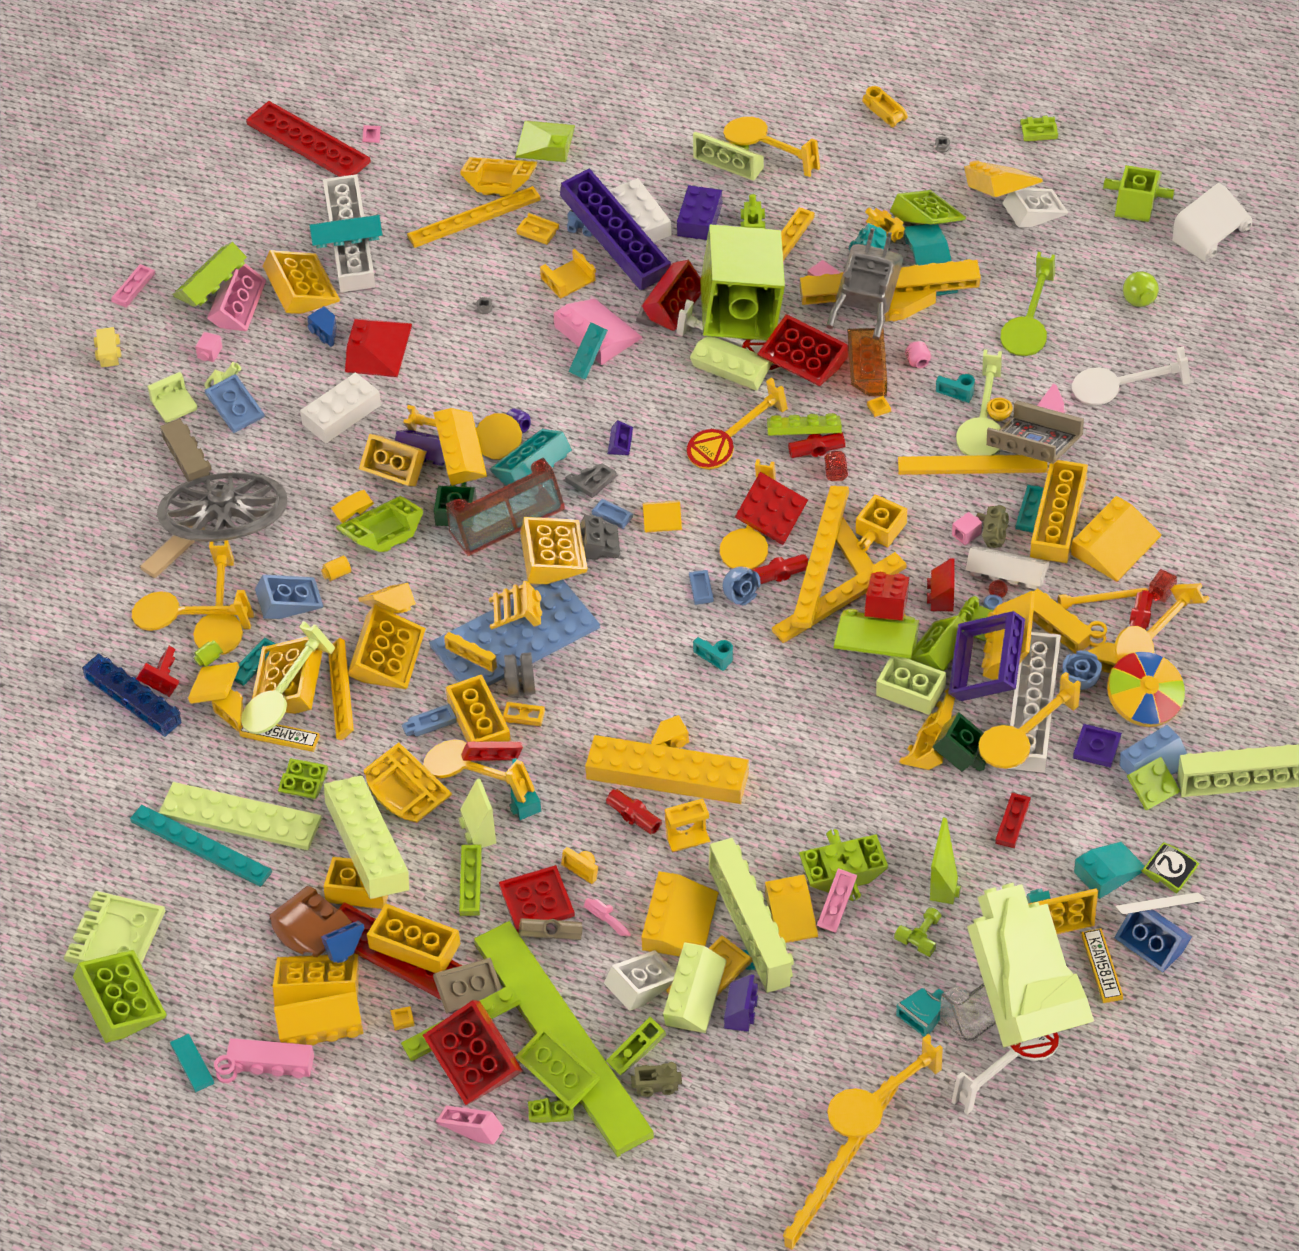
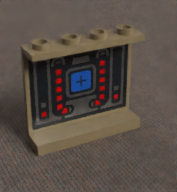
[986,400,1084,464]

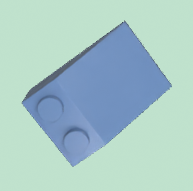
[255,575,324,619]

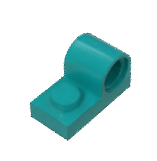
[936,374,975,403]
[693,637,733,671]

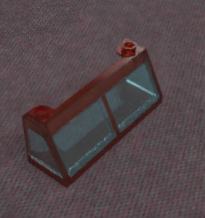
[446,457,565,556]

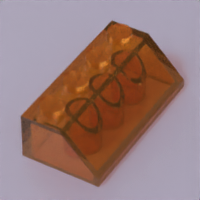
[847,328,887,396]

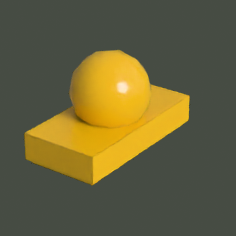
[561,847,598,884]

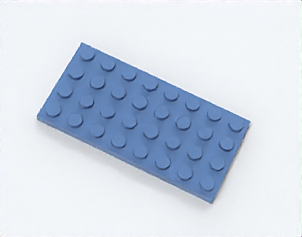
[429,580,600,686]

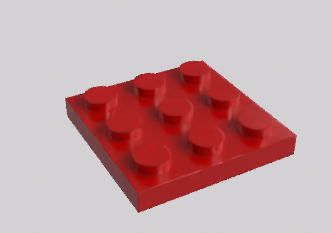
[734,472,809,545]
[499,865,575,933]

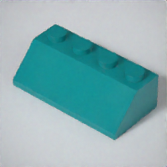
[309,215,383,249]
[490,428,572,491]

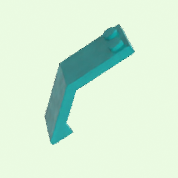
[904,224,958,296]

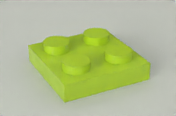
[1126,757,1181,810]

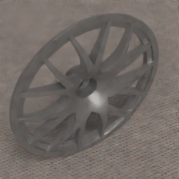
[157,472,288,542]

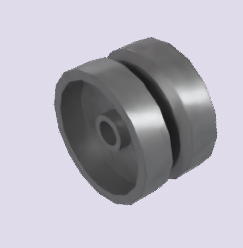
[504,652,536,697]

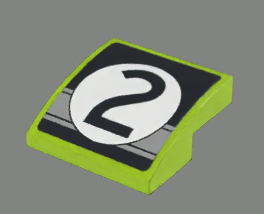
[1141,842,1200,894]

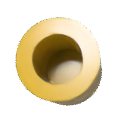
[321,555,351,582]

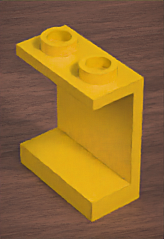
[540,249,596,299]

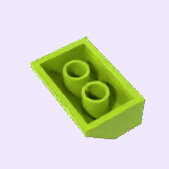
[907,616,964,672]

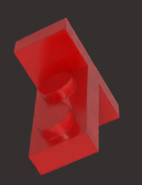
[136,645,179,697]

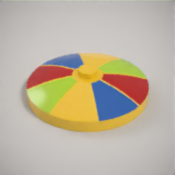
[1107,652,1185,727]

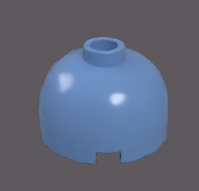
[722,567,761,606]
[1062,650,1102,690]

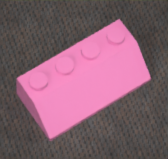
[207,264,266,331]

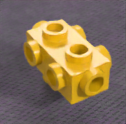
[865,207,905,243]

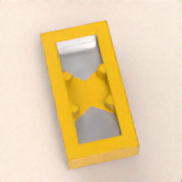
[503,702,545,727]

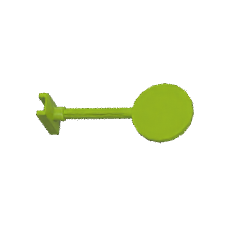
[1000,252,1055,356]

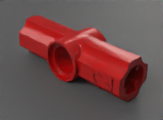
[788,432,846,458]
[752,554,808,584]
[1129,590,1154,630]
[606,789,662,835]

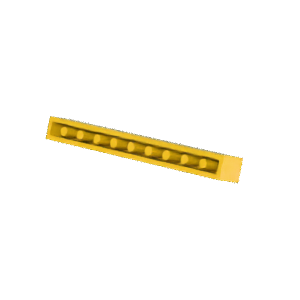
[799,259,981,305]

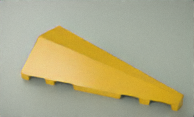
[899,688,955,770]

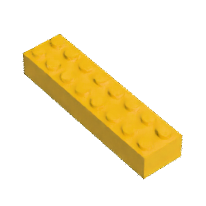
[585,735,749,804]

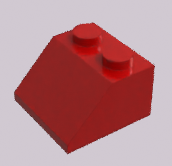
[927,558,955,612]

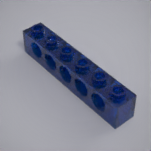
[82,653,182,737]

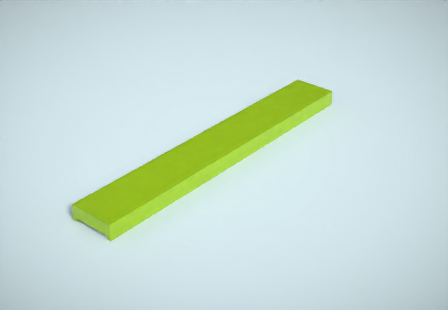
[474,921,654,1157]

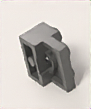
[580,515,620,560]

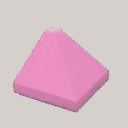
[362,125,381,143]

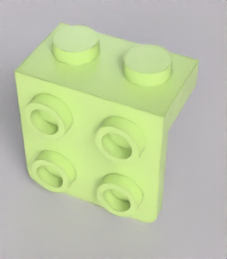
[147,372,197,423]

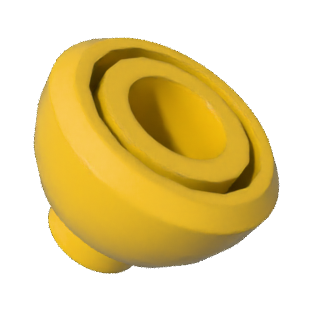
[987,397,1013,421]

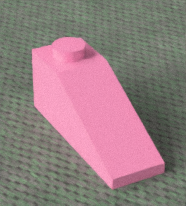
[436,1106,504,1145]

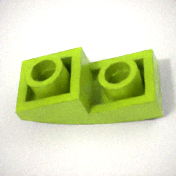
[528,1098,574,1123]

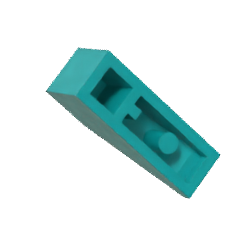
[509,758,542,820]

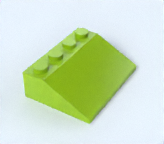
[172,241,247,307]
[833,609,920,659]
[73,950,167,1043]

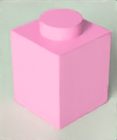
[195,332,222,362]
[952,512,982,546]

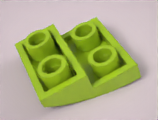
[278,758,329,799]

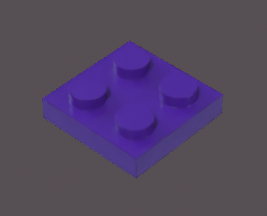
[1073,724,1122,768]

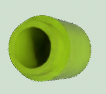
[193,640,223,667]

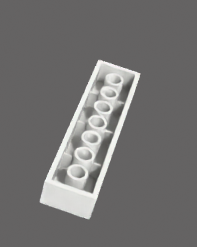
[323,174,376,292]
[1008,632,1061,773]

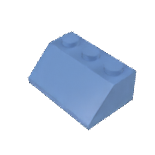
[1119,724,1187,775]

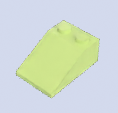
[458,779,496,848]

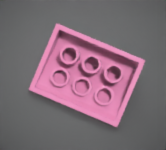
[554,299,642,365]

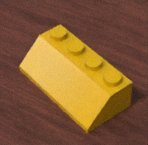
[433,408,487,486]
[274,992,364,1046]

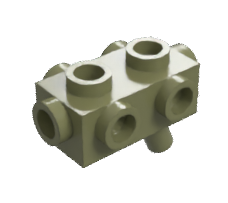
[976,505,1009,548]
[631,1062,682,1097]

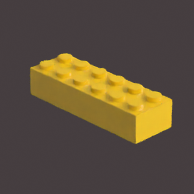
[1030,460,1088,563]

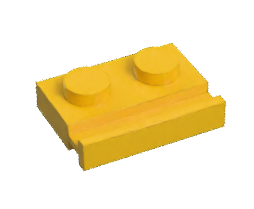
[516,213,560,245]

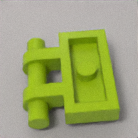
[1020,115,1058,142]

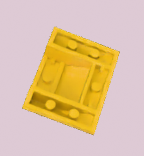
[460,157,537,196]

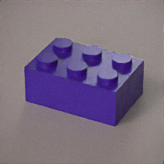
[677,185,723,240]

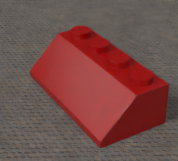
[641,259,701,331]

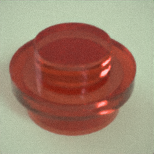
[988,580,1008,598]

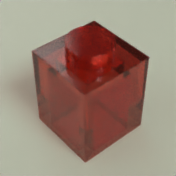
[1149,569,1177,603]

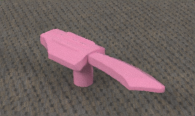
[584,898,631,936]

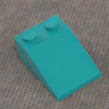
[1074,842,1145,899]

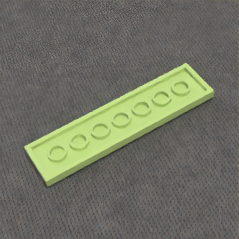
[159,782,322,850]

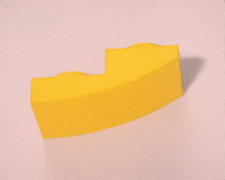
[331,489,375,523]

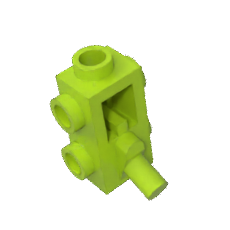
[740,194,765,229]

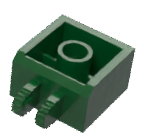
[434,482,477,527]
[932,712,986,772]

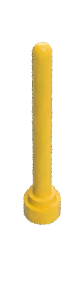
[1057,588,1149,609]

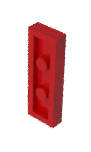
[461,741,523,761]
[995,793,1031,849]

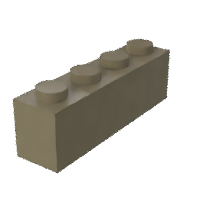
[160,418,212,482]

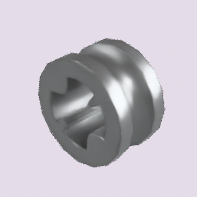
[935,136,950,153]
[476,297,492,314]

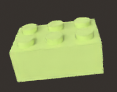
[876,656,946,715]

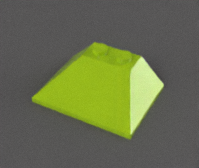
[336,495,423,552]

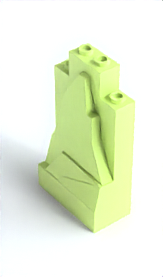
[967,883,1094,1048]

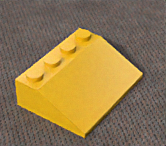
[964,160,1043,197]
[262,250,340,314]
[1071,496,1162,582]
[520,517,588,584]
[982,591,1035,680]
[348,605,426,689]
[252,637,323,714]
[641,871,719,957]
[1029,888,1098,934]
[272,953,359,1007]

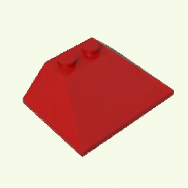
[345,318,412,378]

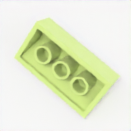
[693,132,764,181]
[690,336,772,391]
[663,942,726,1033]

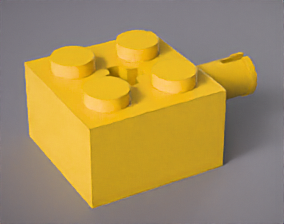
[856,494,907,552]

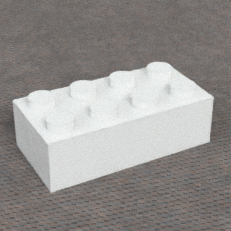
[609,178,672,242]
[300,372,381,444]

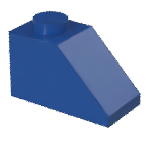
[321,921,365,963]

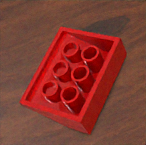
[757,314,848,387]
[422,1000,523,1105]

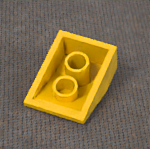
[765,875,818,943]

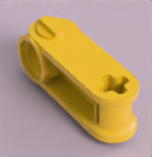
[862,86,908,128]

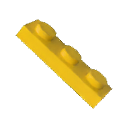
[444,632,497,673]

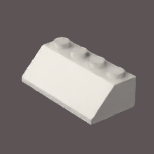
[965,545,1050,589]

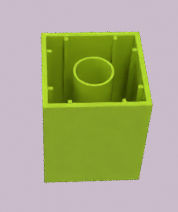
[700,224,785,341]

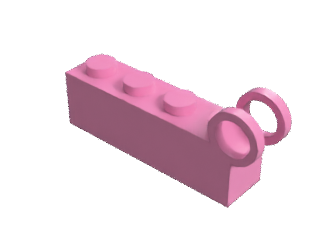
[214,1038,314,1083]

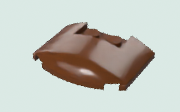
[269,886,352,957]

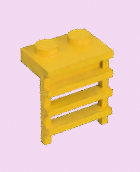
[489,581,542,630]

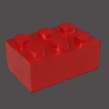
[864,571,910,621]

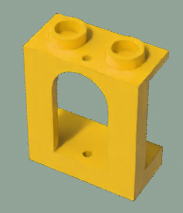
[665,798,710,853]

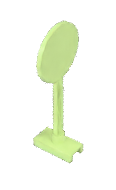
[956,349,1002,456]
[241,621,335,734]

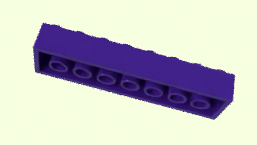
[560,168,671,291]

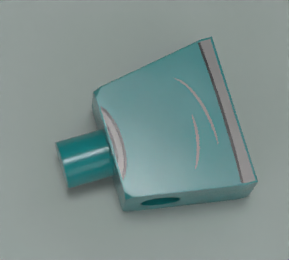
[896,988,946,1037]

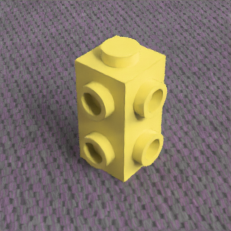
[94,327,122,368]

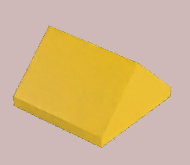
[642,500,682,533]

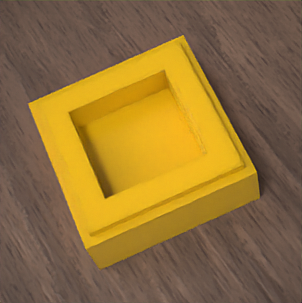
[867,396,891,417]
[390,1006,415,1030]

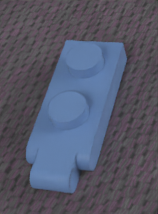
[402,704,457,736]

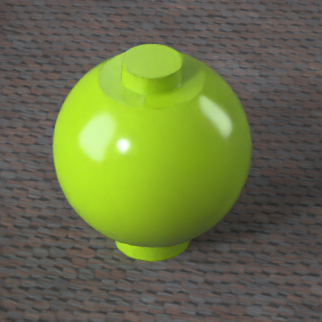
[1123,271,1159,307]

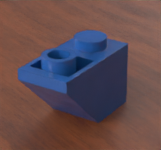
[307,306,337,347]

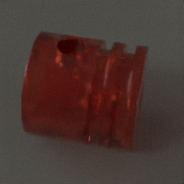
[824,451,848,481]

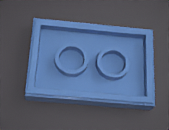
[205,374,265,433]

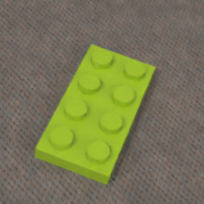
[767,413,842,436]
[515,1027,600,1110]

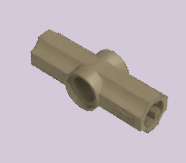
[519,918,582,940]

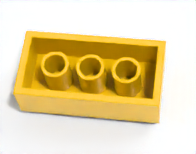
[445,674,511,742]
[367,903,461,973]

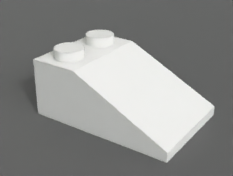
[1003,188,1068,227]
[604,950,675,1011]

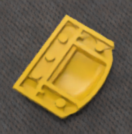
[364,742,452,823]

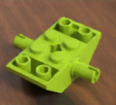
[1103,165,1175,222]
[799,829,888,901]

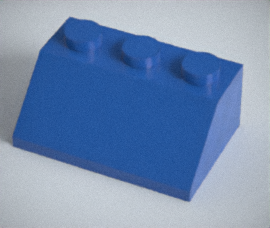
[1114,909,1192,972]

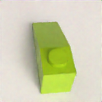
[606,1016,666,1076]

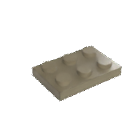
[433,958,501,1014]

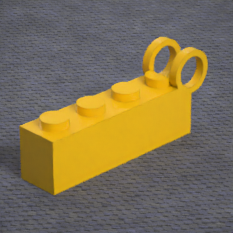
[1032,588,1107,654]

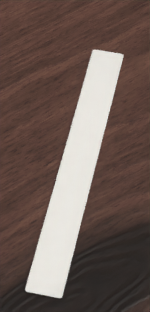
[1115,892,1205,914]

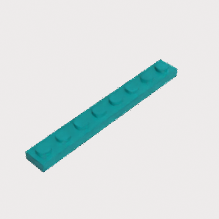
[130,804,272,887]

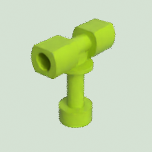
[894,907,942,957]

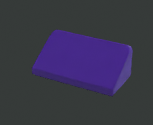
[607,420,633,455]

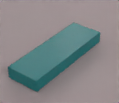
[1015,484,1044,533]
[234,637,276,686]
[170,1034,215,1093]

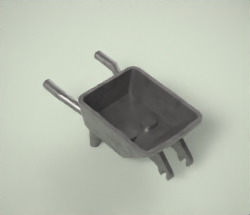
[826,228,903,340]

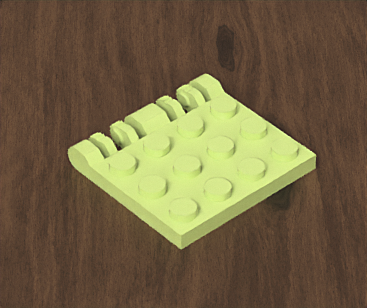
[64,891,166,964]

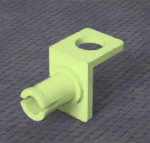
[205,362,241,389]

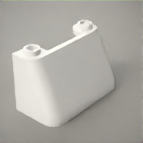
[1172,183,1252,262]

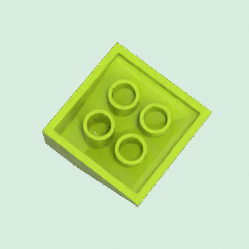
[515,120,575,162]
[890,190,966,224]
[930,817,961,905]

